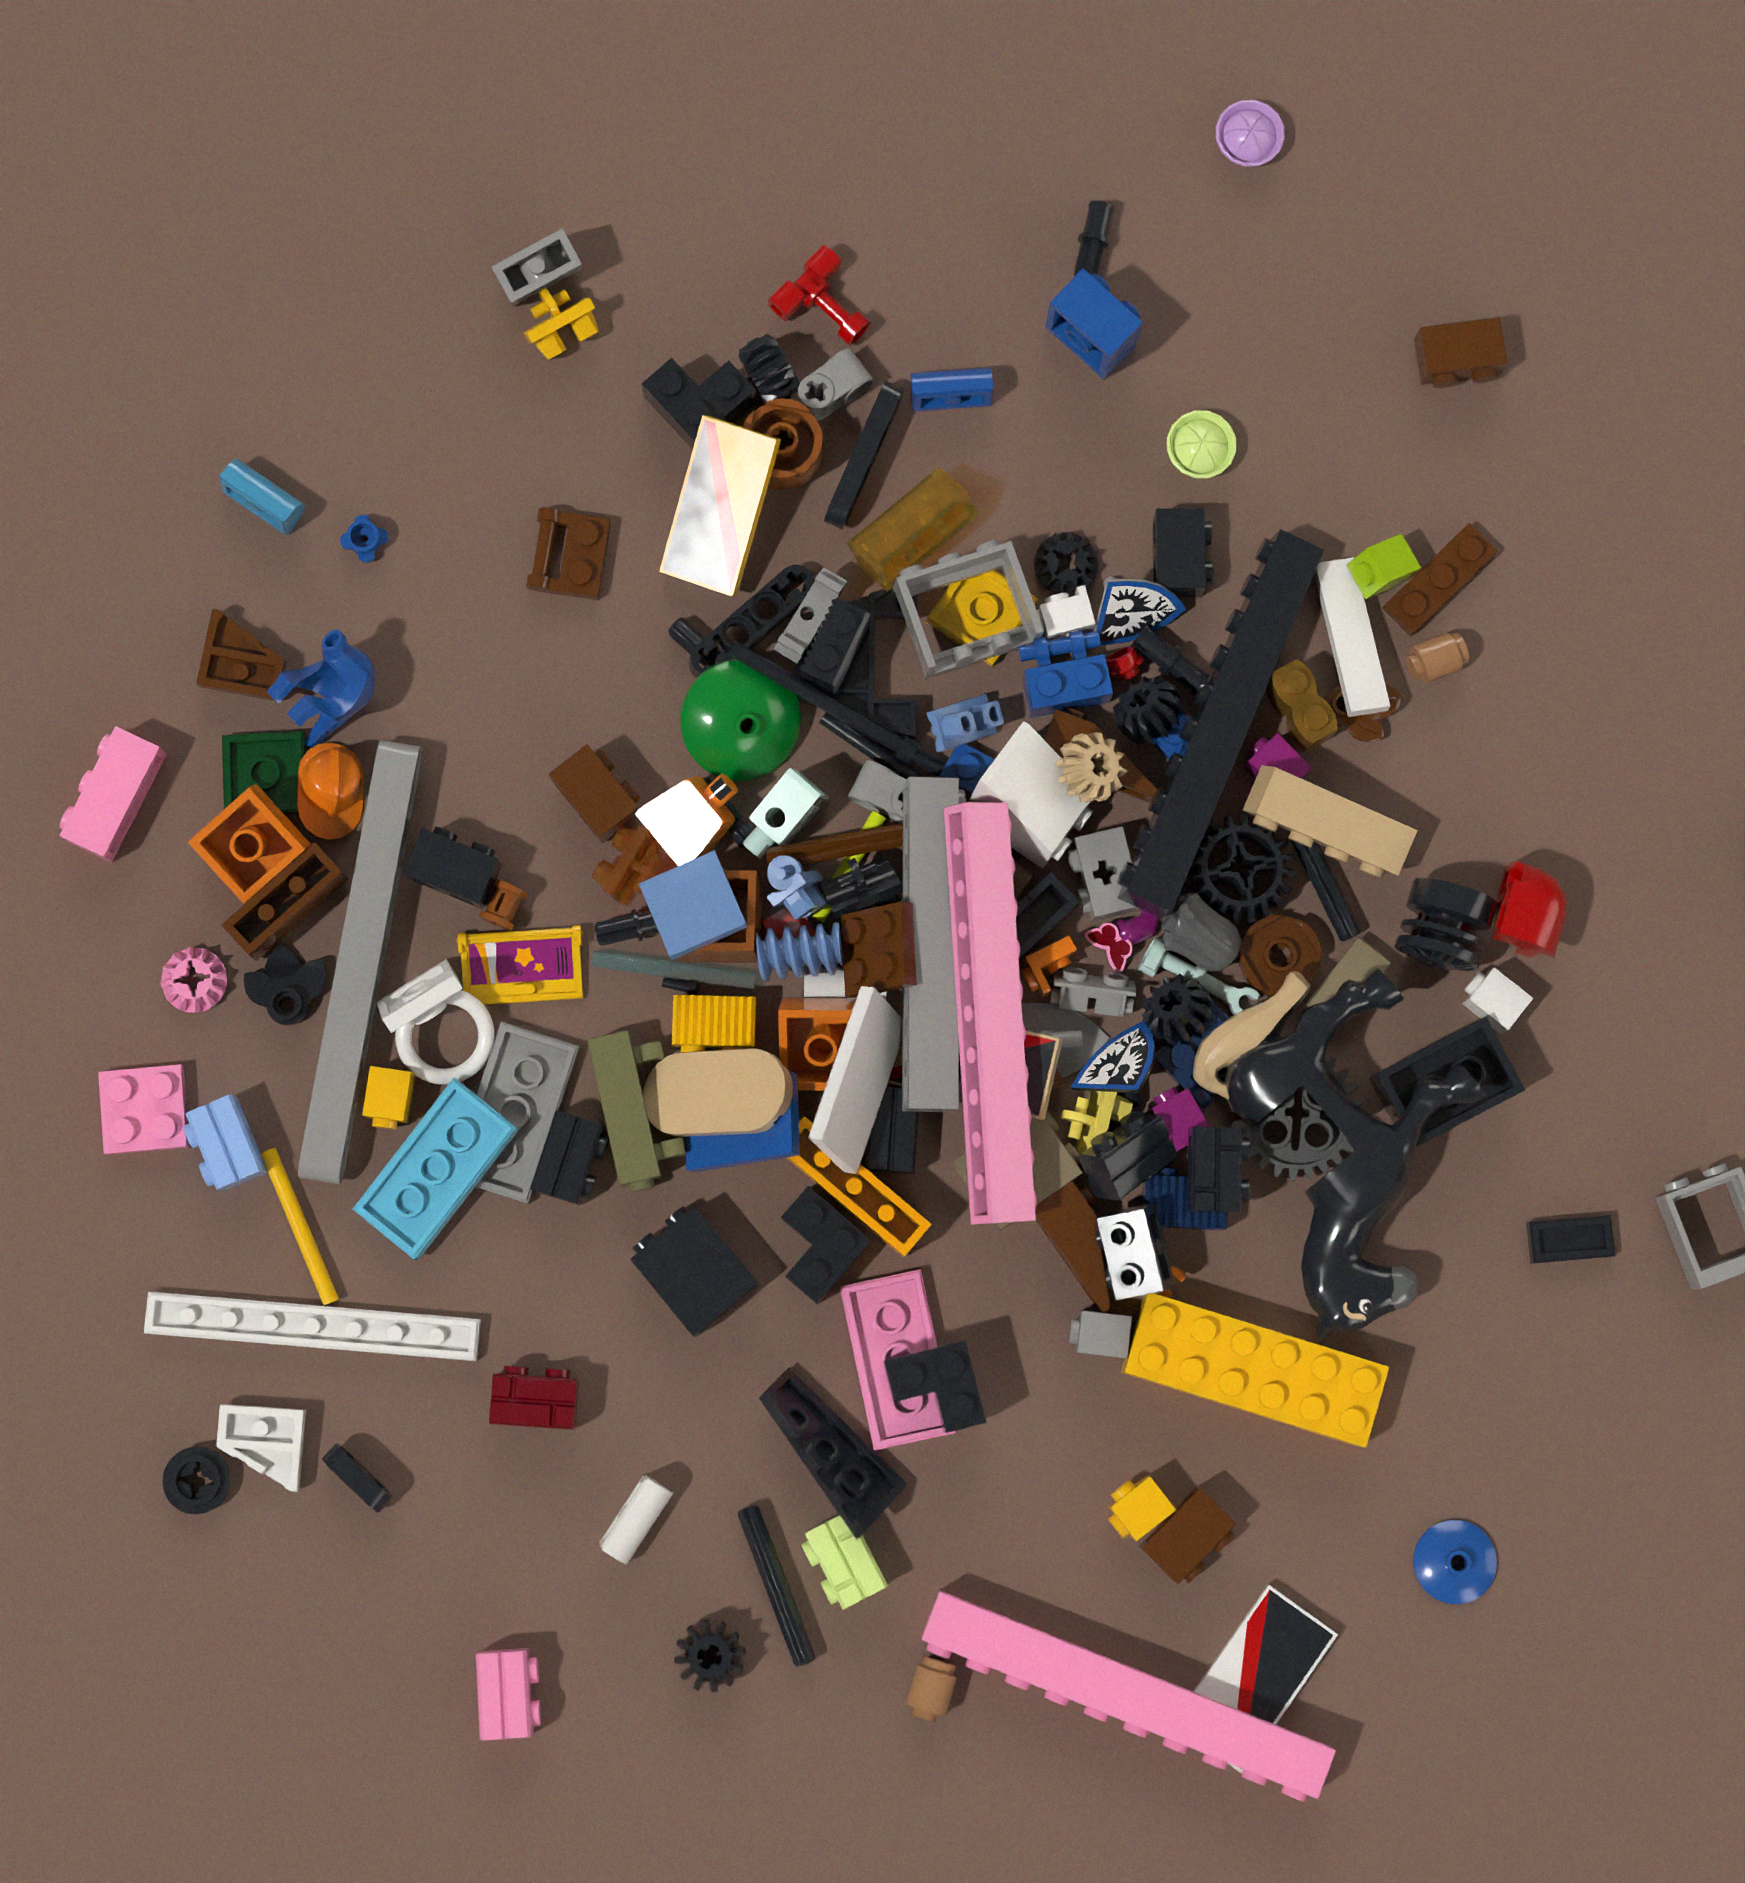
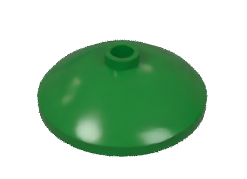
[680,659,801,781]

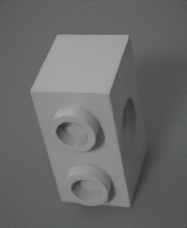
[492,228,582,307]

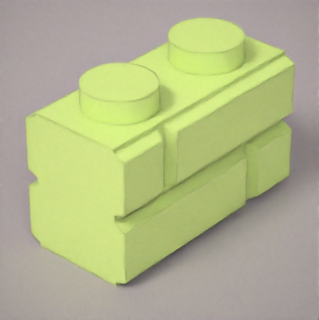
[801,1514,888,1609]

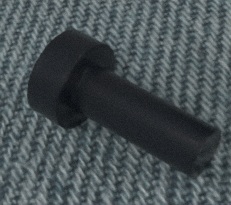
[662,977,700,995]

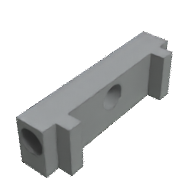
[773,567,847,667]

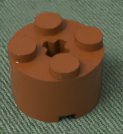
[743,398,823,490]

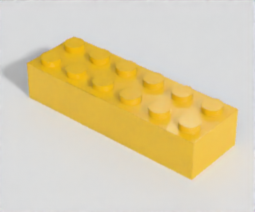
[1120,1293,1389,1448]

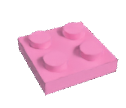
[98,1064,190,1155]

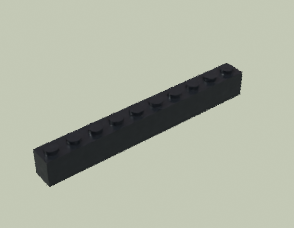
[1117,529,1324,919]

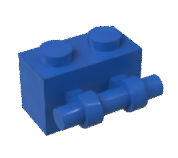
[1018,630,1113,718]

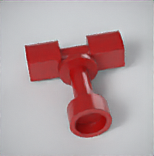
[768,245,871,346]

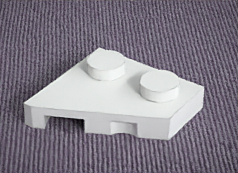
[216,1404,306,1492]

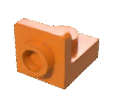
[1021,935,1077,998]

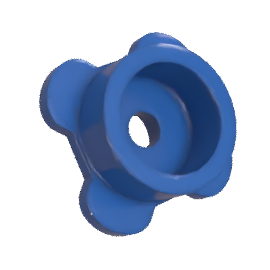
[340,515,389,563]

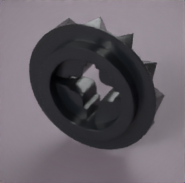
[1034,531,1099,596]
[163,1447,231,1514]

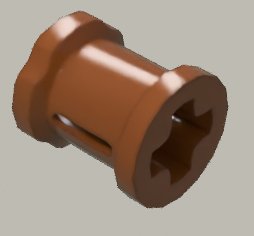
[478,879,528,931]

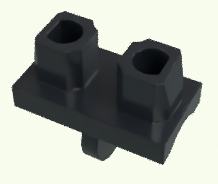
[820,856,903,920]

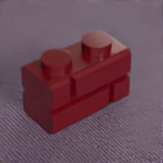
[489,1366,579,1430]

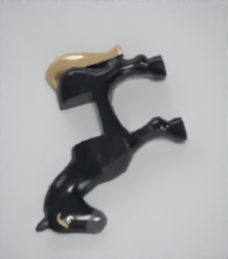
[1193,968,1487,1345]

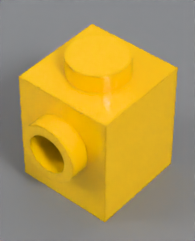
[1107,1475,1176,1541]

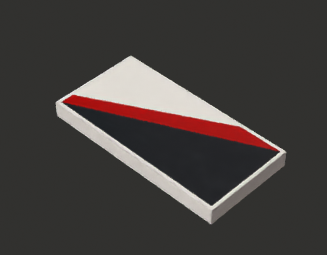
[1193,1584,1338,1774]

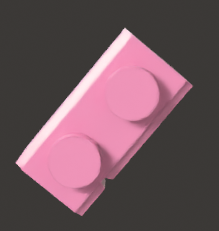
[476,1648,541,1740]

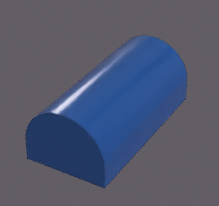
[910,367,993,412]

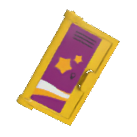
[456,925,583,1005]

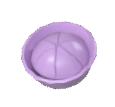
[1216,100,1285,167]

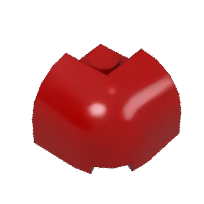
[1492,861,1567,958]

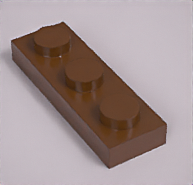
[1382,523,1497,637]

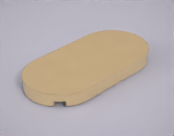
[643,1049,793,1137]

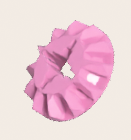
[160,947,227,1013]

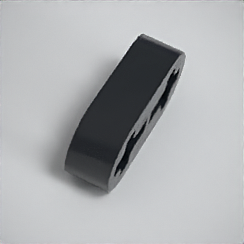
[322,1443,394,1513]

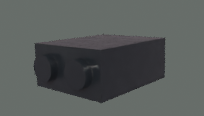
[630,1206,759,1337]

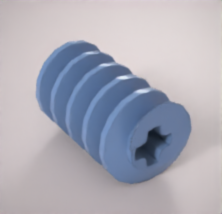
[756,922,843,981]

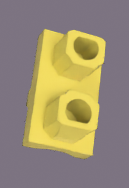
[1060,1091,1133,1155]

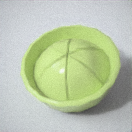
[1167,411,1236,478]

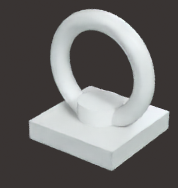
[376,959,495,1085]

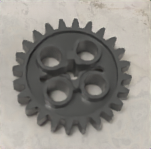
[1230,1057,1364,1181]

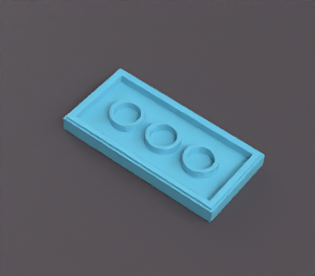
[353,1078,519,1261]

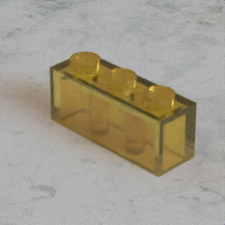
[846,467,979,591]

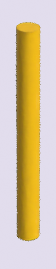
[261,1148,339,1306]

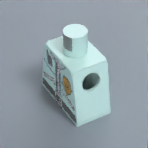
[742,768,830,859]

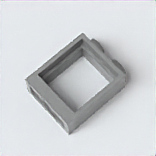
[1655,1163,1745,1290]

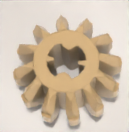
[1055,732,1127,803]

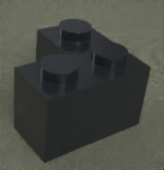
[641,357,757,450]
[781,1186,871,1305]
[883,1340,987,1433]

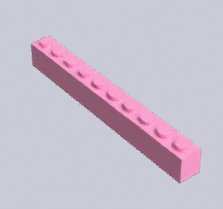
[944,802,1037,1225]
[921,1590,1336,1802]

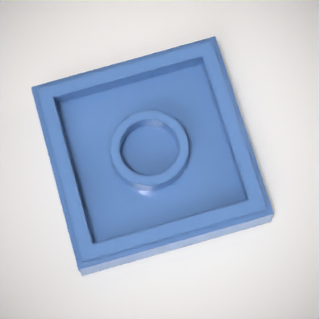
[639,850,748,960]

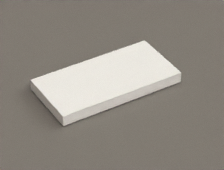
[809,986,902,1174]

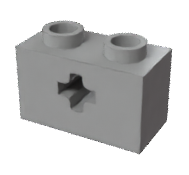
[1067,826,1140,922]

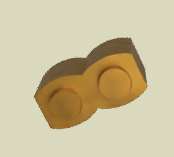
[1266,659,1337,752]

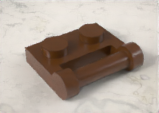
[526,507,611,600]

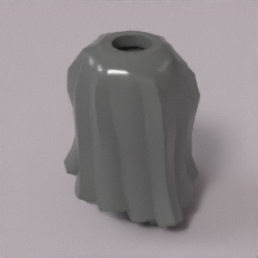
[1161,892,1241,971]

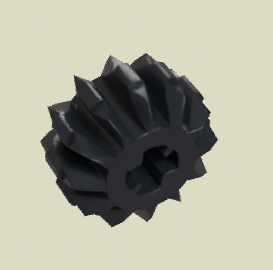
[739,334,799,404]
[1113,675,1185,745]
[1142,973,1213,1047]
[674,1619,746,1692]

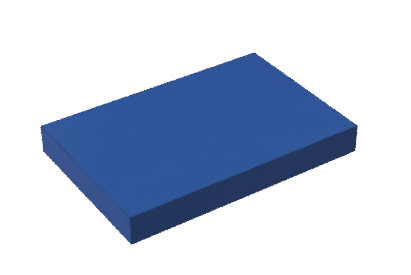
[686,1071,800,1173]

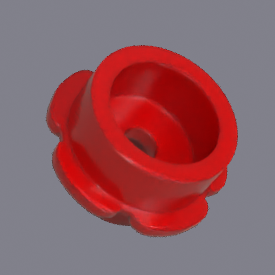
[1106,646,1143,681]

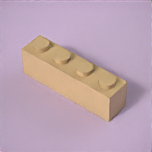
[1243,765,1418,879]

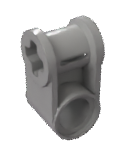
[798,348,874,421]
[847,760,907,823]

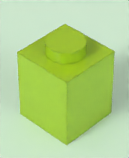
[1346,533,1421,599]

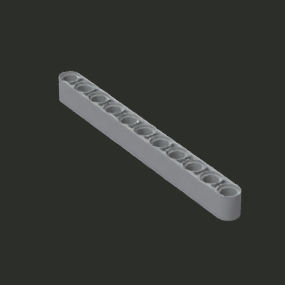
[299,740,422,1185]

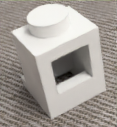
[1037,585,1096,641]

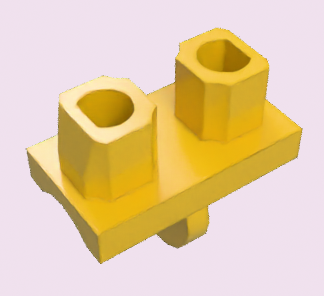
[523,287,599,360]

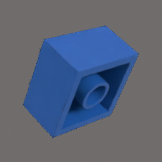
[1045,268,1143,380]

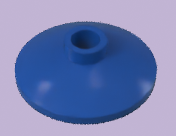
[1413,1520,1497,1604]

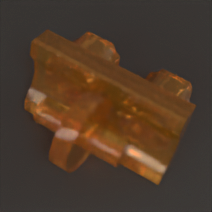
[592,826,663,906]

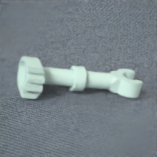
[1138,936,1260,1015]

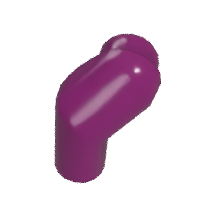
[1114,910,1160,945]

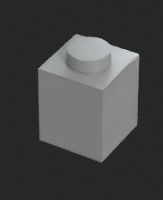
[1068,1311,1132,1359]

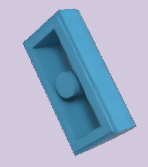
[219,459,305,535]

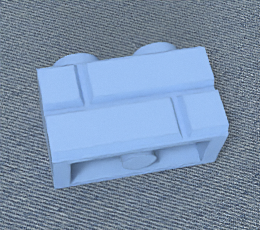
[183,1094,268,1192]

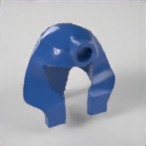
[267,629,377,748]

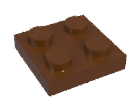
[841,902,917,998]

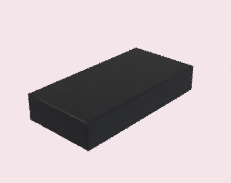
[1526,1215,1615,1264]

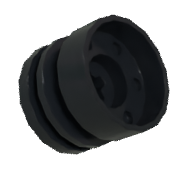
[1394,878,1497,971]

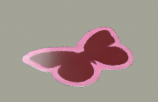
[1085,923,1132,973]

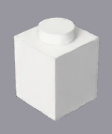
[1462,967,1533,1034]

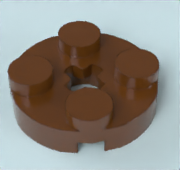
[1238,915,1321,997]

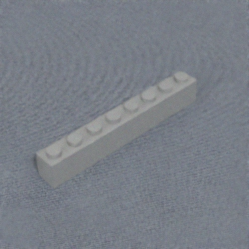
[902,777,965,1112]

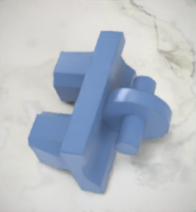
[926,694,1004,752]
[767,855,828,920]

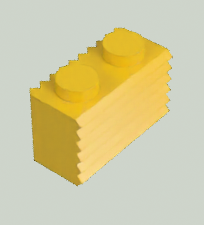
[672,995,757,1053]

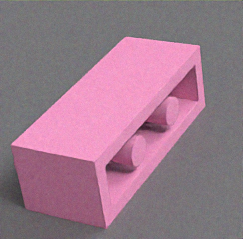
[59,726,167,863]

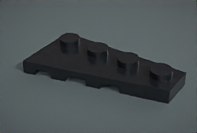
[759,1367,908,1540]

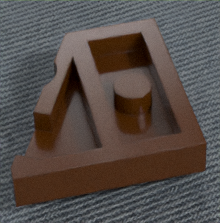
[196,609,287,701]

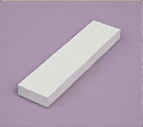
[1314,557,1390,717]

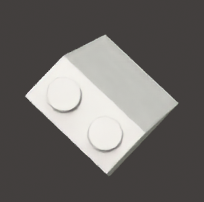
[968,721,1094,869]

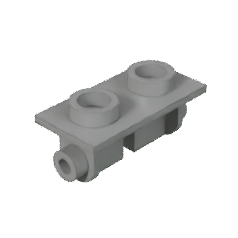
[1050,967,1136,1017]

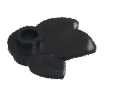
[244,944,326,1026]

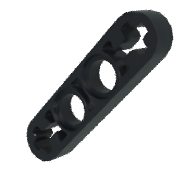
[824,381,905,530]
[689,564,815,678]

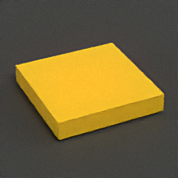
[926,570,1038,667]

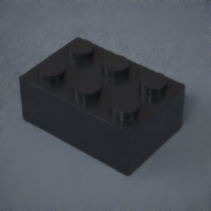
[1369,1017,1525,1147]

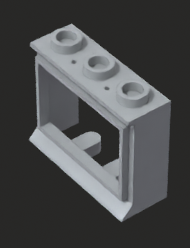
[893,540,1044,679]

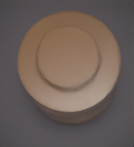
[1405,632,1469,684]
[906,1655,957,1722]

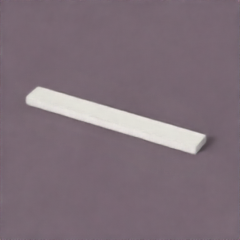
[144,1292,481,1361]

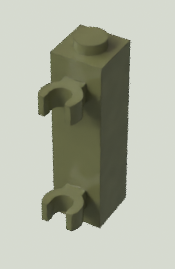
[587,1030,686,1192]

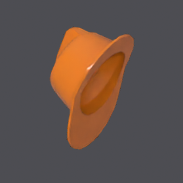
[297,742,364,840]

